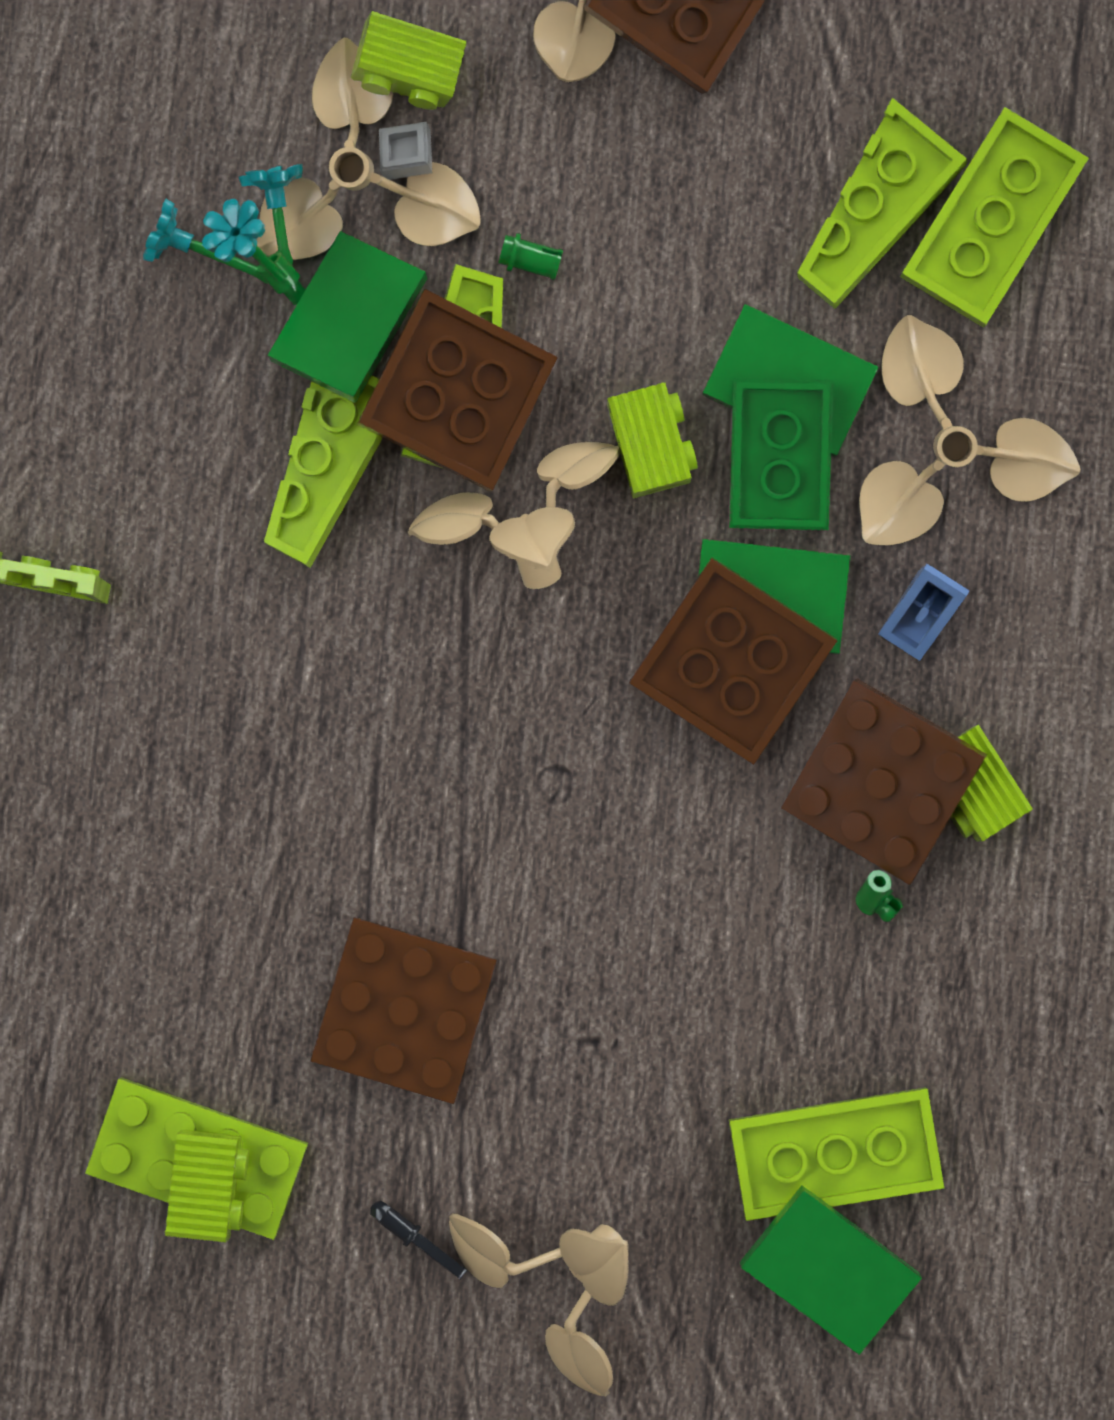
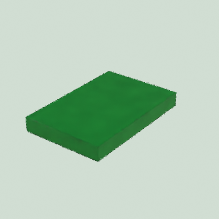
[268,231,428,403]
[702,304,879,458]
[729,379,833,530]
[698,539,850,655]
[740,1185,922,1355]

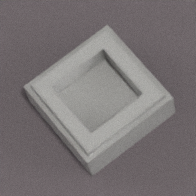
[379,122,432,180]

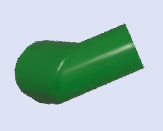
[855,870,903,922]

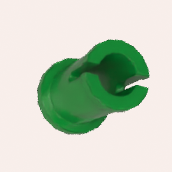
[498,233,563,281]

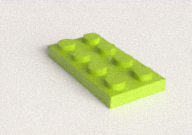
[900,107,1089,328]
[85,1077,309,1240]
[729,1087,944,1221]

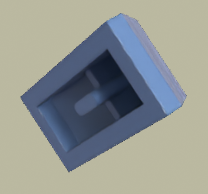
[878,564,969,661]

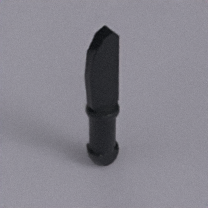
[370,1200,467,1280]

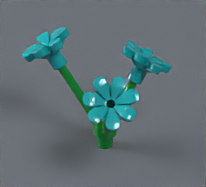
[143,164,306,305]

